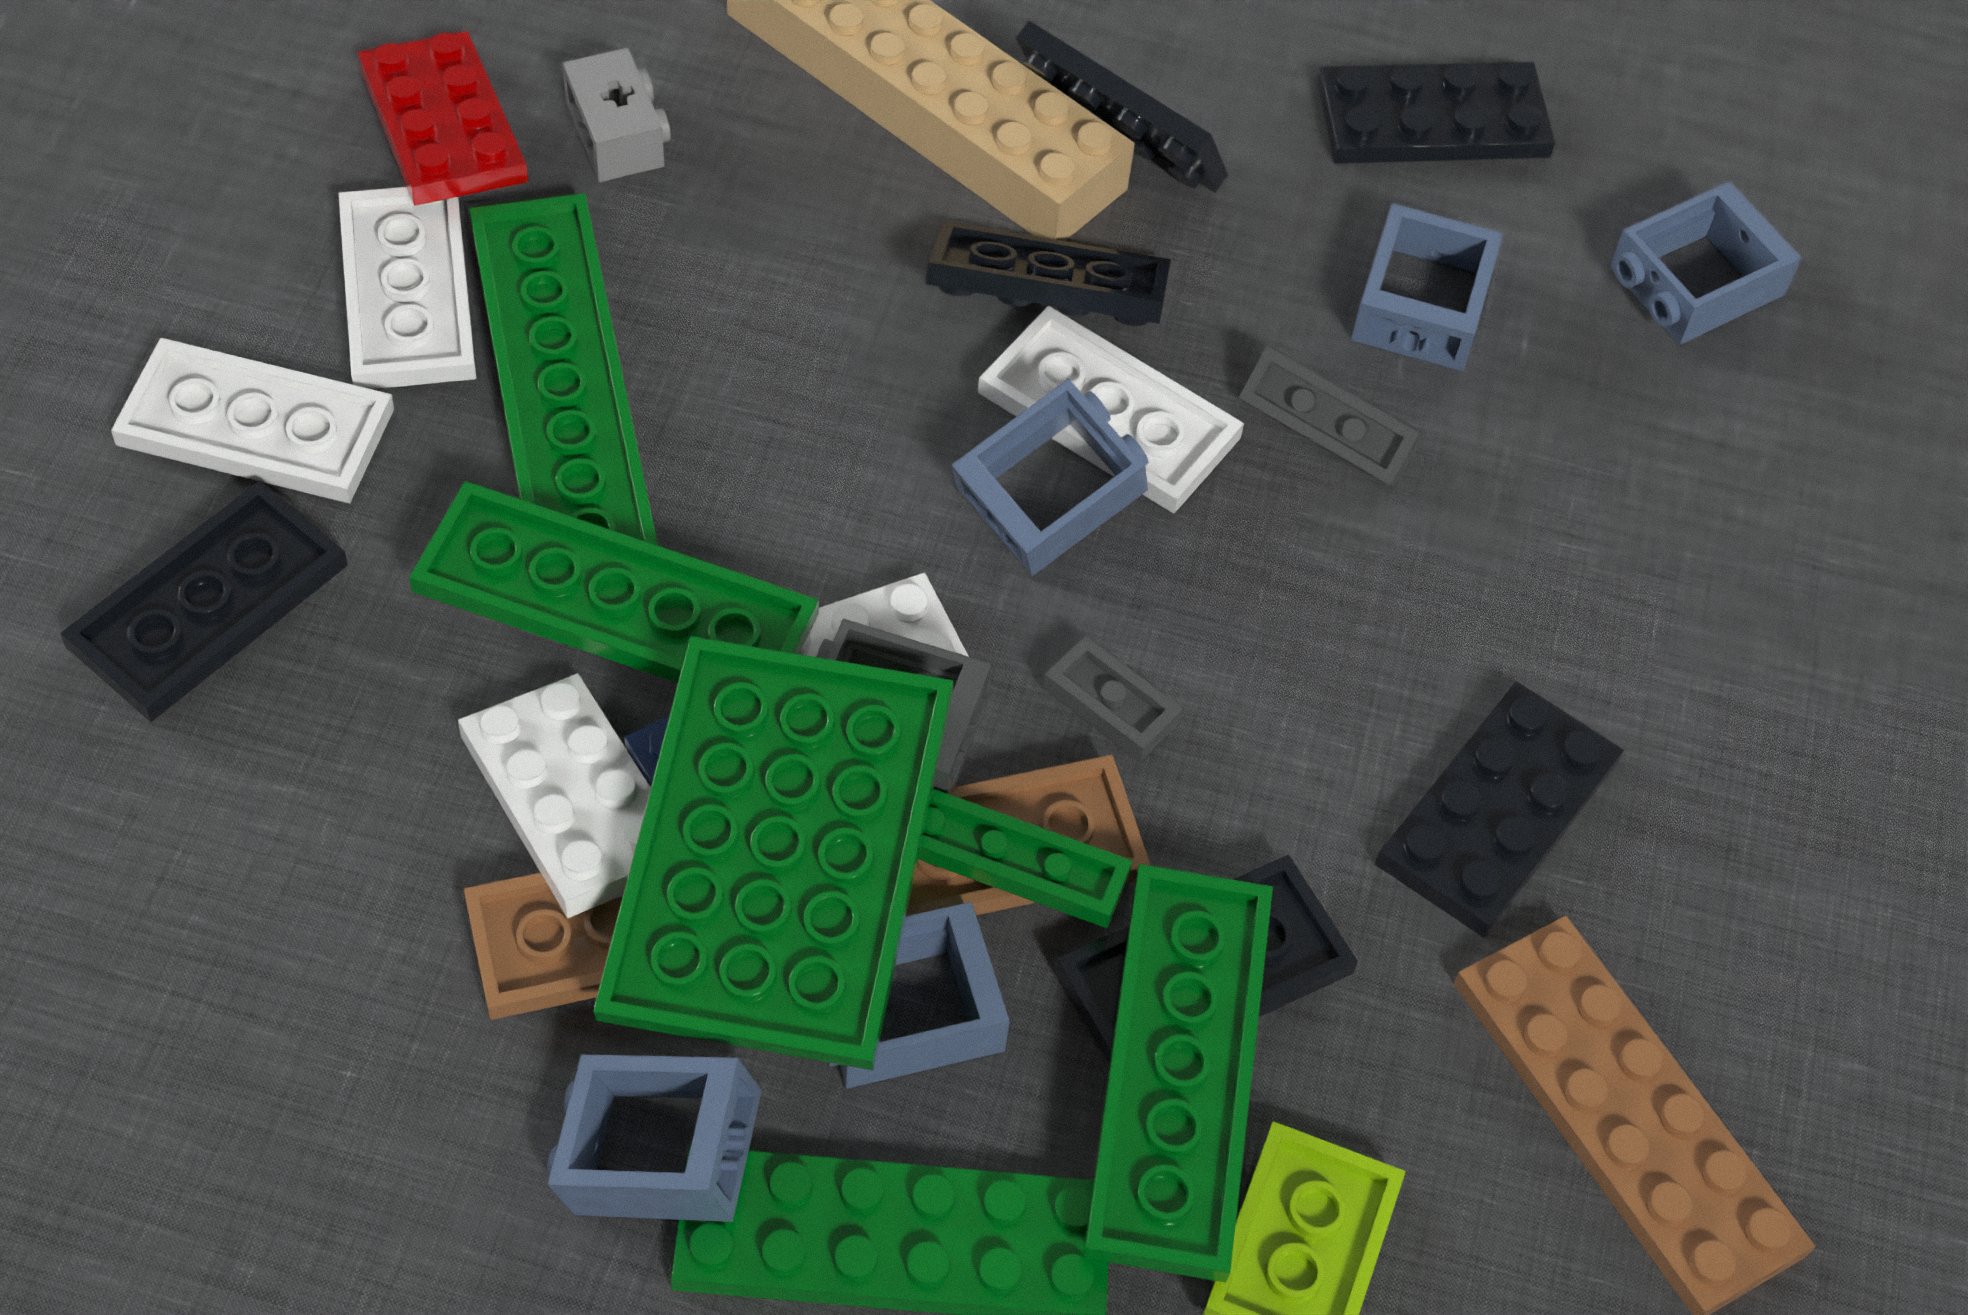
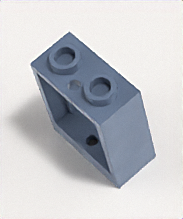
[1610,181,1802,345]
[1351,203,1504,372]
[951,378,1149,577]
[826,902,1010,1089]
[547,1054,762,1222]

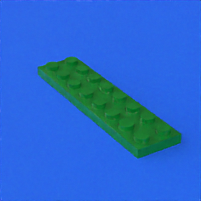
[469,193,658,545]

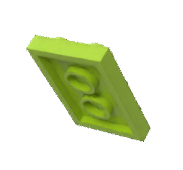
[1203,1121,1406,1315]

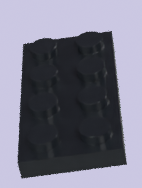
[1016,20,1228,193]
[1317,62,1556,164]
[925,221,1171,326]
[60,481,348,722]
[1374,681,1624,938]
[1054,854,1358,1064]

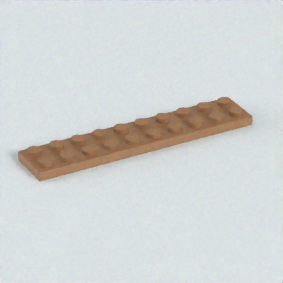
[463,754,1151,1020]

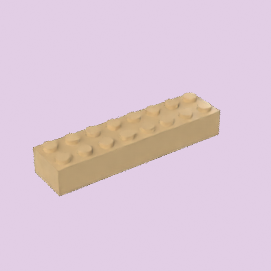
[727,0,1135,241]

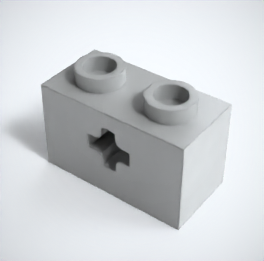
[563,48,671,182]

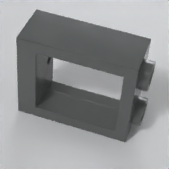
[816,618,992,795]

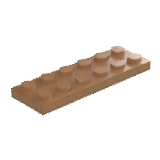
[1453,916,1816,1315]

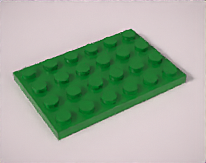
[593,636,954,1071]

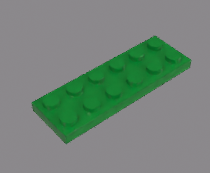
[409,481,819,683]
[1083,864,1273,1283]
[671,1145,1109,1315]

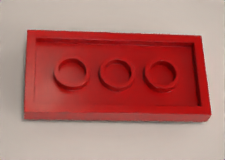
[358,31,528,206]

